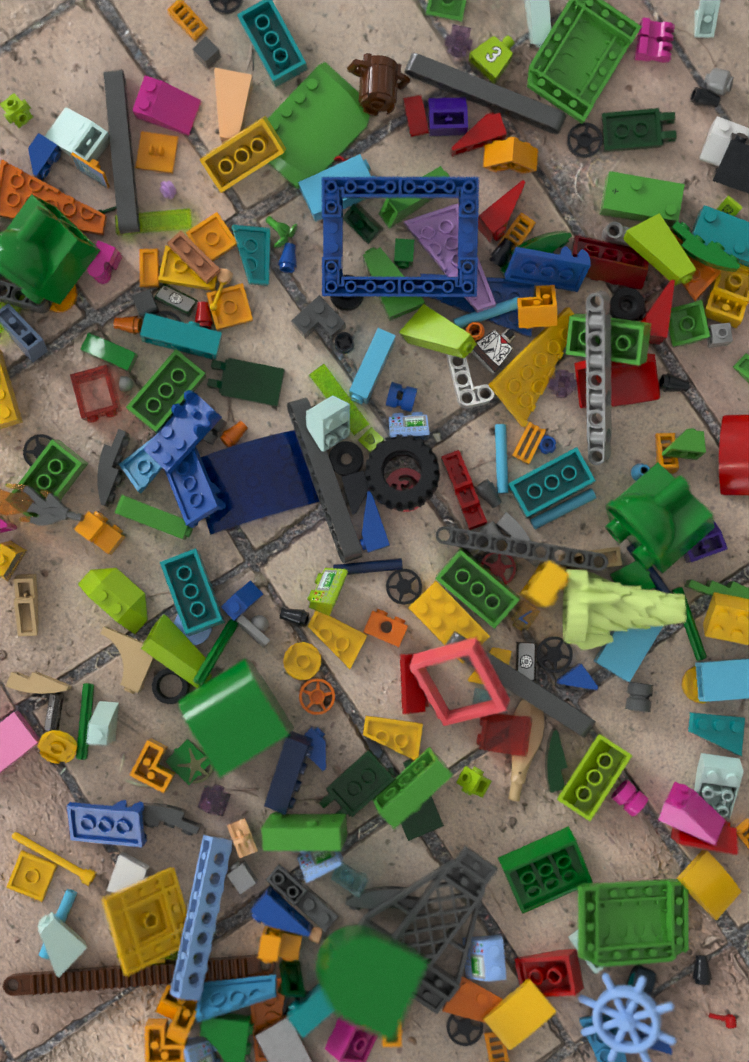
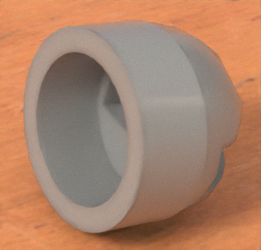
[119,376,133,392]

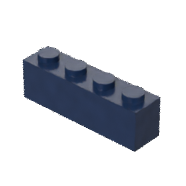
[264,731,313,815]

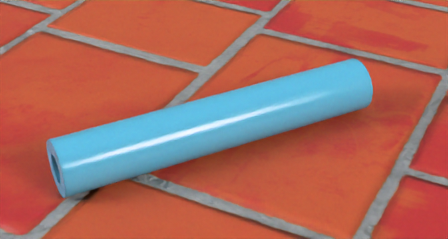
[453,297,519,328]
[495,424,508,494]
[530,488,596,530]
[39,889,77,959]

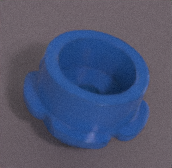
[538,435,556,454]

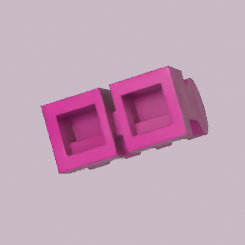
[635,17,675,63]
[87,240,123,284]

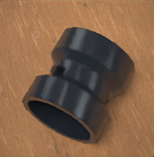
[335,332,354,354]

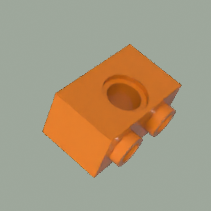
[364,609,408,647]

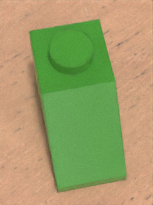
[662,428,706,460]

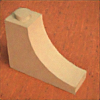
[100,627,155,694]

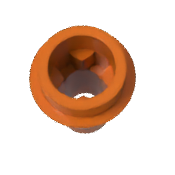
[113,316,143,335]
[466,322,485,342]
[220,421,248,448]

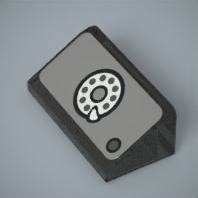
[516,642,537,681]
[44,693,64,732]

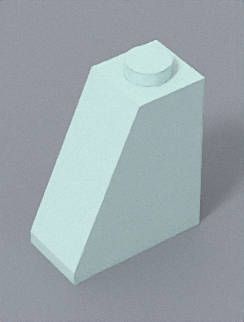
[524,0,551,47]
[87,701,119,745]
[38,912,87,977]

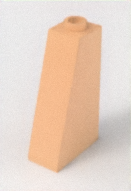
[214,68,254,143]

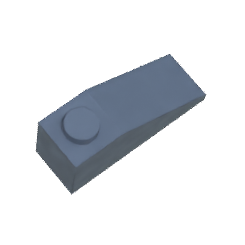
[0,303,48,362]

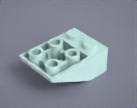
[44,107,110,162]
[694,753,744,820]

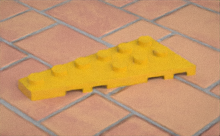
[488,307,574,427]

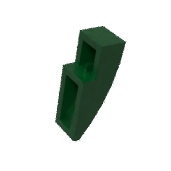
[545,728,568,793]

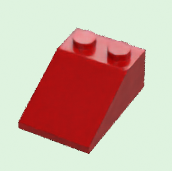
[478,180,526,243]
[640,280,675,345]
[514,949,584,997]

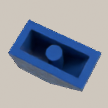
[221,580,264,621]
[304,726,327,771]

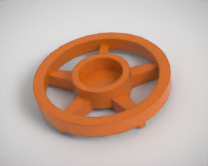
[299,678,335,715]

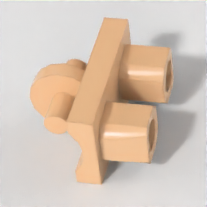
[227,818,258,858]

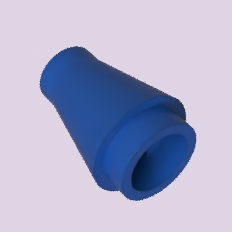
[278,243,297,273]

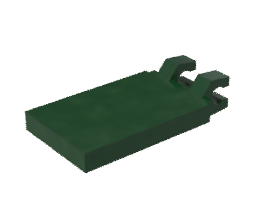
[602,108,677,152]
[207,358,285,407]
[319,749,396,817]
[387,759,444,841]

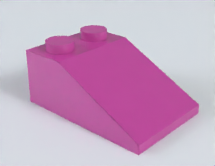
[132,75,201,136]
[658,782,725,845]

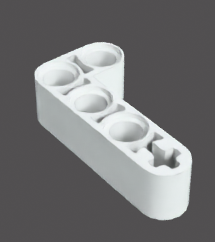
[446,354,494,409]

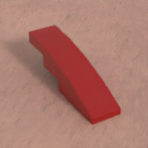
[441,450,487,530]

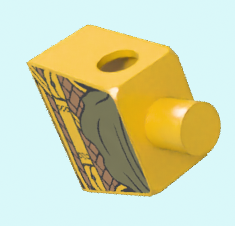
[0,541,27,581]

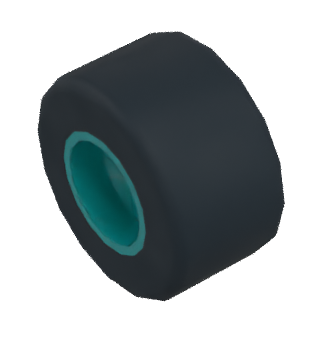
[626,964,656,1004]

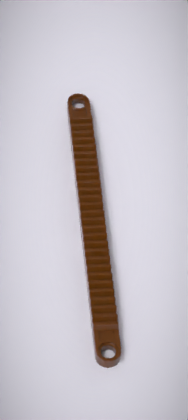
[3,954,276,996]

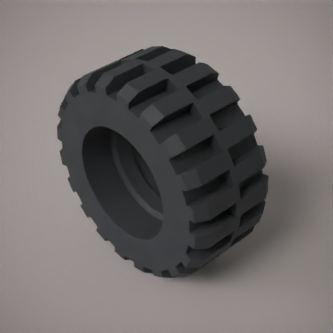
[365,434,440,511]

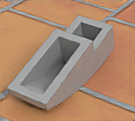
[496,512,540,567]

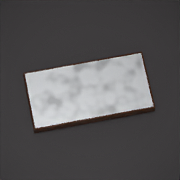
[253,1014,313,1062]

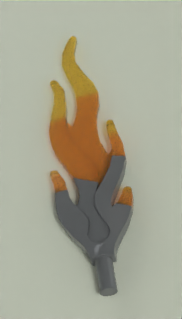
[0,483,84,525]

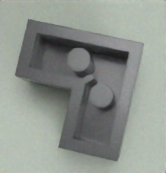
[291,295,346,340]

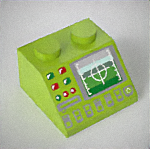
[307,568,348,616]

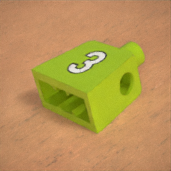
[468,36,515,84]

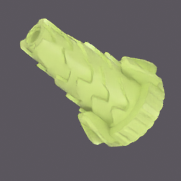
[562,569,686,650]

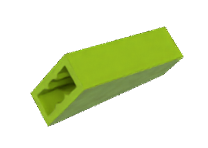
[623,213,696,286]
[399,304,477,359]
[141,614,212,688]

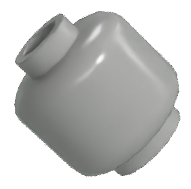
[704,68,734,96]

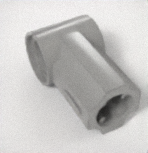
[602,221,630,246]
[464,521,504,556]

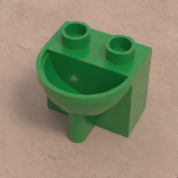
[0,194,100,305]
[605,463,715,574]

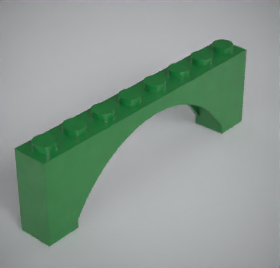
[200,1013,254,1062]

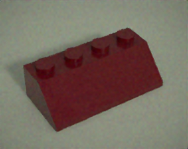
[571,235,648,290]

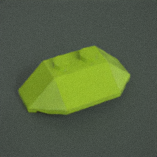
[78,568,148,635]

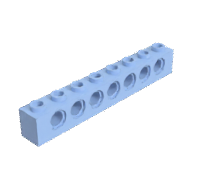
[170,835,233,1001]

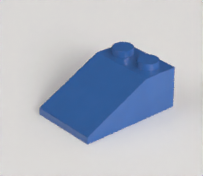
[250,886,313,937]

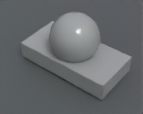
[236,614,270,648]

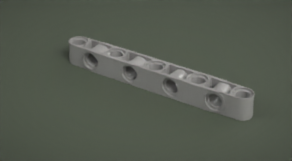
[586,291,612,465]

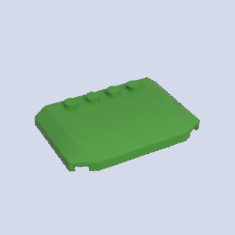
[527,0,642,124]
[268,62,370,189]
[578,879,689,967]

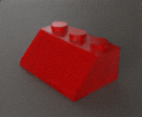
[400,653,429,714]
[670,821,738,855]

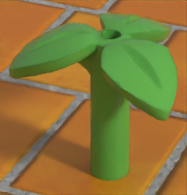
[266,216,297,248]

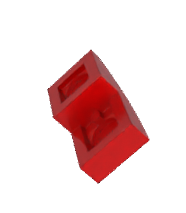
[403,95,429,137]

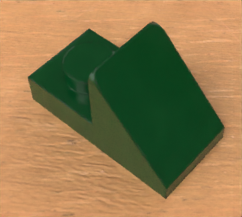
[278,960,306,997]

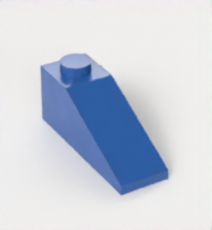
[360,491,390,553]

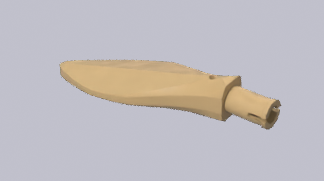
[508,698,544,801]

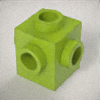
[0,93,33,128]
[456,766,492,798]

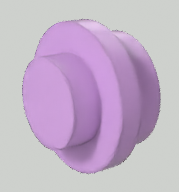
[160,180,177,199]

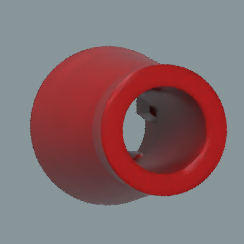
[195,301,213,330]

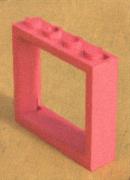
[410,637,510,726]

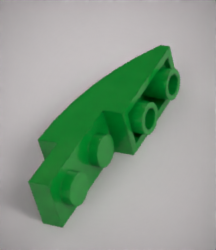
[670,221,741,272]
[499,231,572,276]

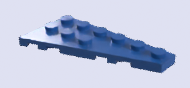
[421,274,534,338]

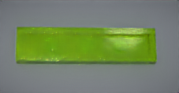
[115,208,192,235]
[309,364,369,436]

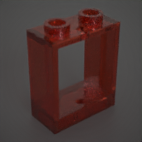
[70,365,122,423]

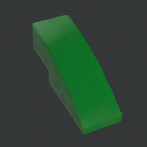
[80,333,138,373]

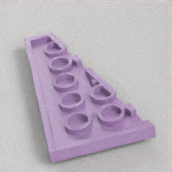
[404,203,496,313]

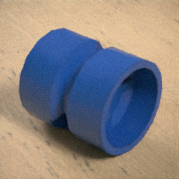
[386,382,418,412]

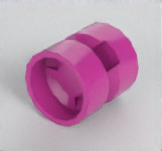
[611,779,649,817]

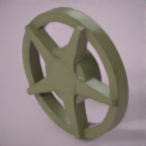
[177,747,213,783]

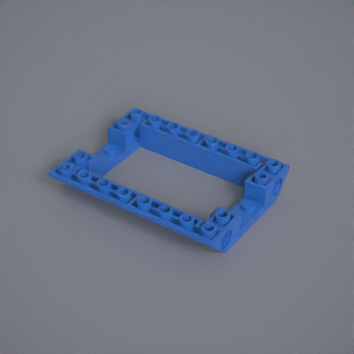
[322,177,479,297]

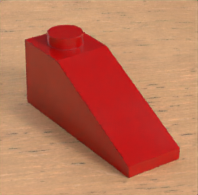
[451,113,507,157]

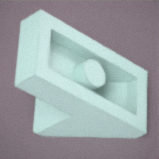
[694,0,721,38]

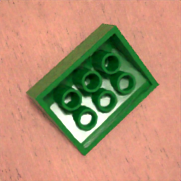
[498,826,593,914]

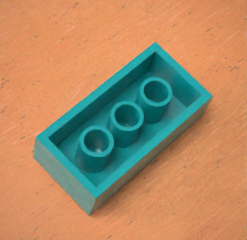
[237,0,308,88]
[691,205,749,267]
[140,313,222,360]
[508,447,596,519]
[160,548,225,637]
[287,983,334,1038]

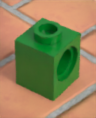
[394,238,415,269]

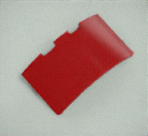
[574,353,660,408]
[719,415,749,495]

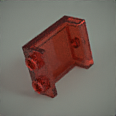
[477,713,533,757]

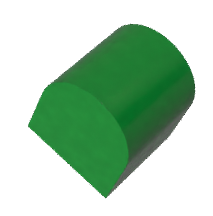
[178,658,294,778]
[316,925,428,1042]

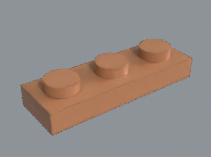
[167,231,221,284]

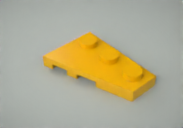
[158,245,217,291]
[308,610,368,669]
[363,715,423,760]

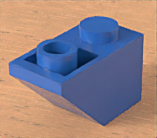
[28,133,61,181]

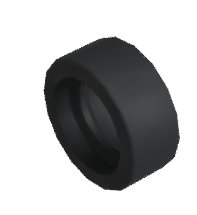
[152,668,190,704]

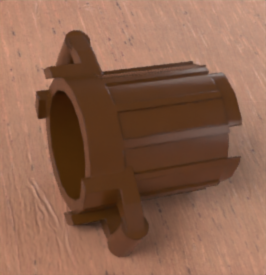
[347,53,411,116]

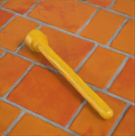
[12,832,97,886]

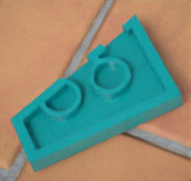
[231,224,270,286]
[688,712,745,756]

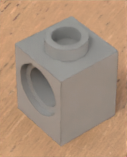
[707,323,733,348]
[227,860,258,895]

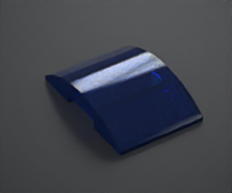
[201,430,320,535]

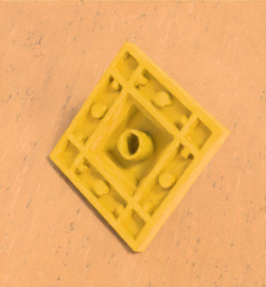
[102,867,187,976]

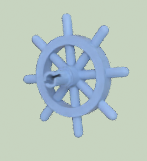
[578,973,676,1062]

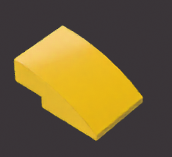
[704,263,749,328]
[677,850,741,920]
[483,979,557,1051]

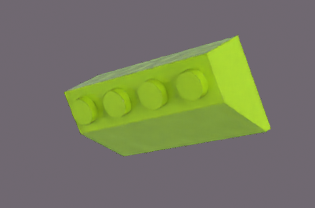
[557,734,633,821]

